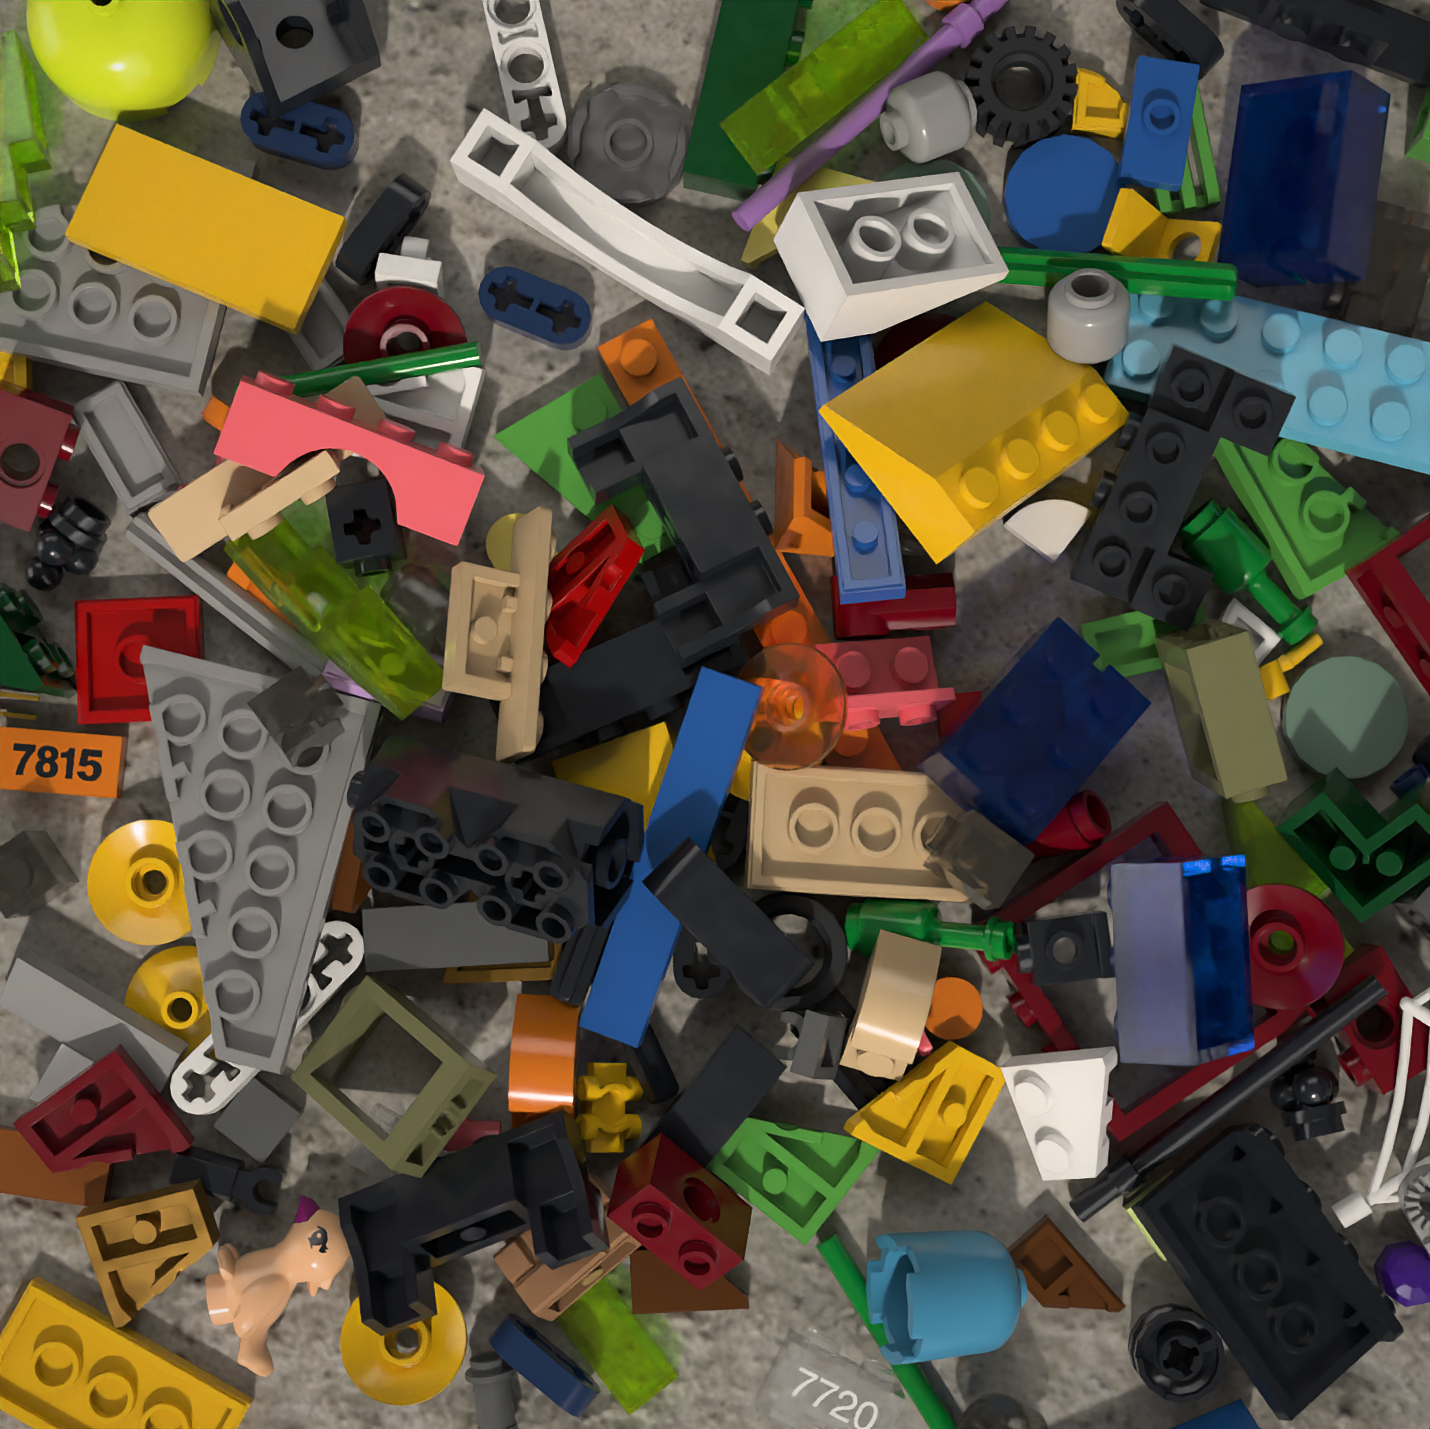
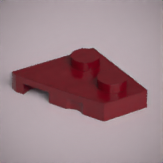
[13,1043,195,1174]

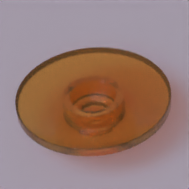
[738,643,848,771]

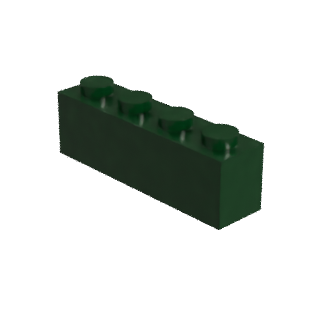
[682,0,814,202]

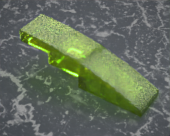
[719,0,929,176]
[0,29,52,293]
[223,514,443,721]

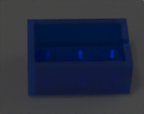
[1217,70,1391,288]
[917,616,1151,852]
[1107,854,1255,1066]

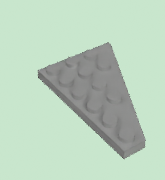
[0,159,260,398]
[140,645,383,1075]

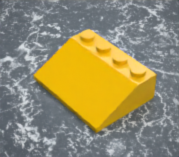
[818,301,1129,564]

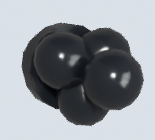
[25,494,111,592]
[1270,1049,1347,1142]

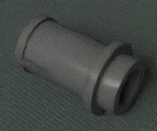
[465,1351,518,1429]

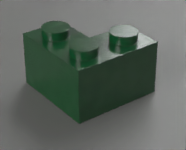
[1275,766,1430,924]

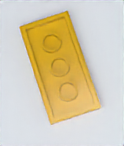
[64,123,348,336]
[0,1276,254,1429]

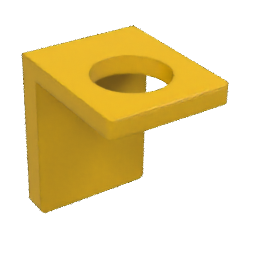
[1102,188,1224,262]

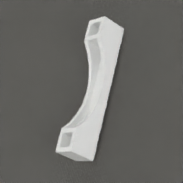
[450,108,805,376]

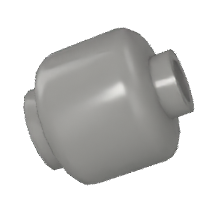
[880,71,977,164]
[1047,268,1130,364]

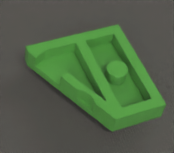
[706,1115,880,1246]

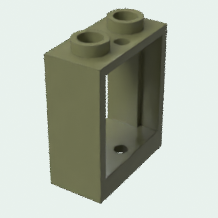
[1154,619,1288,803]
[290,975,497,1178]

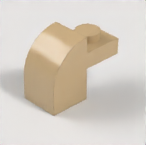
[840,929,942,1082]

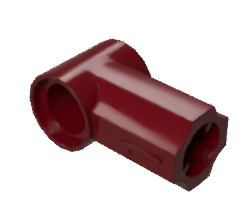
[830,572,957,640]

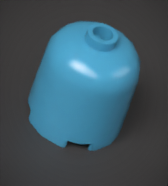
[866,1230,1028,1365]

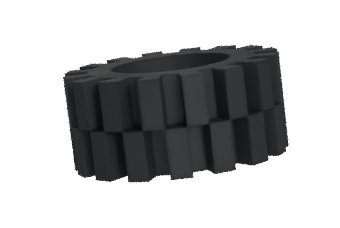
[963,25,1078,150]

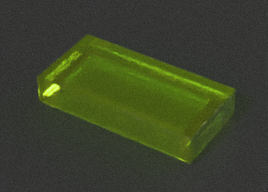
[555,1276,680,1416]

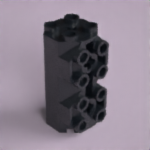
[347,735,644,944]

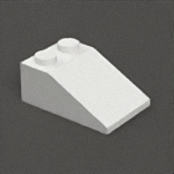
[773,172,1009,342]

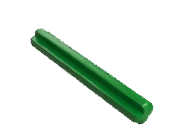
[996,246,1238,301]

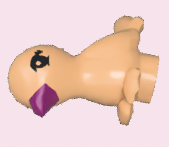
[205,1195,351,1377]

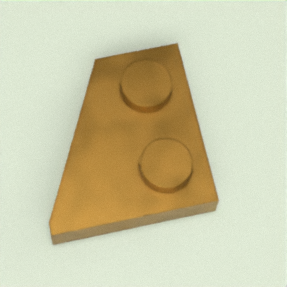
[75,1179,221,1328]

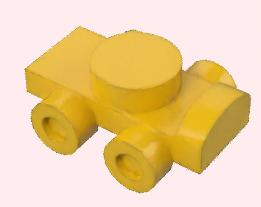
[576,1062,643,1153]

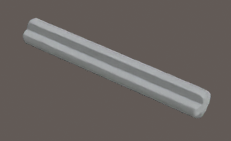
[125,512,330,684]

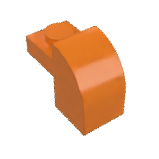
[508,994,580,1129]

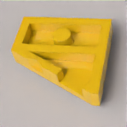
[843,1040,1005,1185]

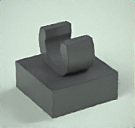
[771,1009,851,1080]

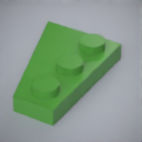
[494,373,674,566]

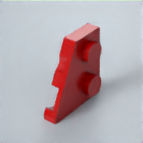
[544,504,645,668]

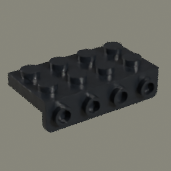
[1131,1122,1404,1421]

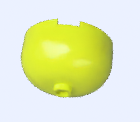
[26,0,221,122]

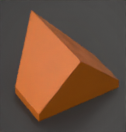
[774,437,834,557]

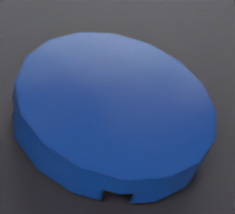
[1002,134,1127,253]

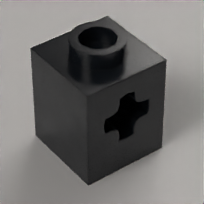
[325,478,407,577]

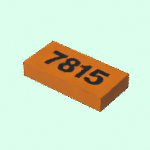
[0,726,128,799]

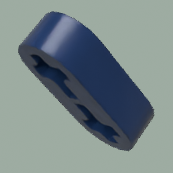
[240,94,359,171]
[478,266,593,351]
[488,1313,601,1417]

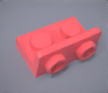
[806,636,956,731]

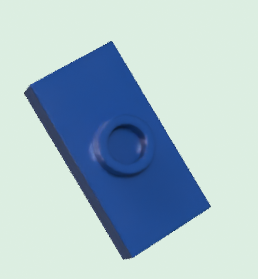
[1117,55,1200,192]

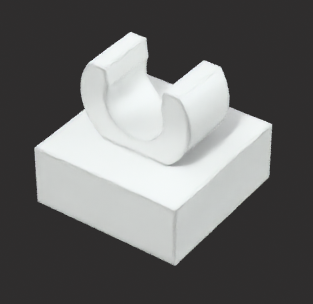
[375,236,445,299]

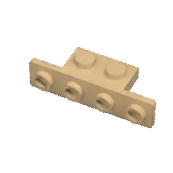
[148,376,389,562]
[442,506,556,764]

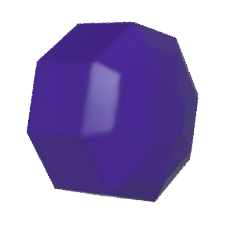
[1373,1240,1430,1307]

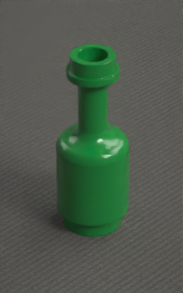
[1177,498,1319,646]
[845,897,1016,962]

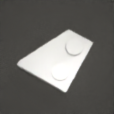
[352,367,486,461]
[1000,1046,1118,1181]

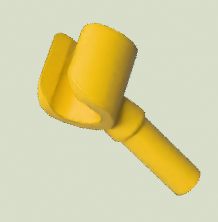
[1258,632,1323,701]

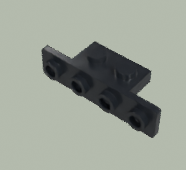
[1199,0,1430,89]

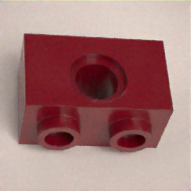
[0,379,81,532]
[1305,943,1430,1095]
[606,1133,753,1291]

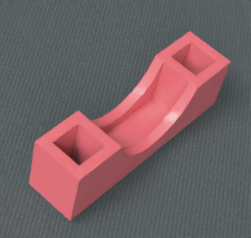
[213,370,485,546]

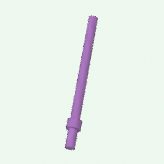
[732,0,1010,232]

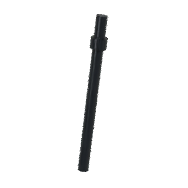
[1069,973,1389,1223]

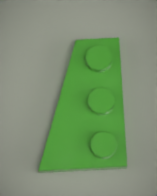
[1213,437,1399,602]

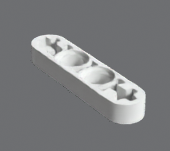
[482,0,568,155]
[170,921,365,1115]

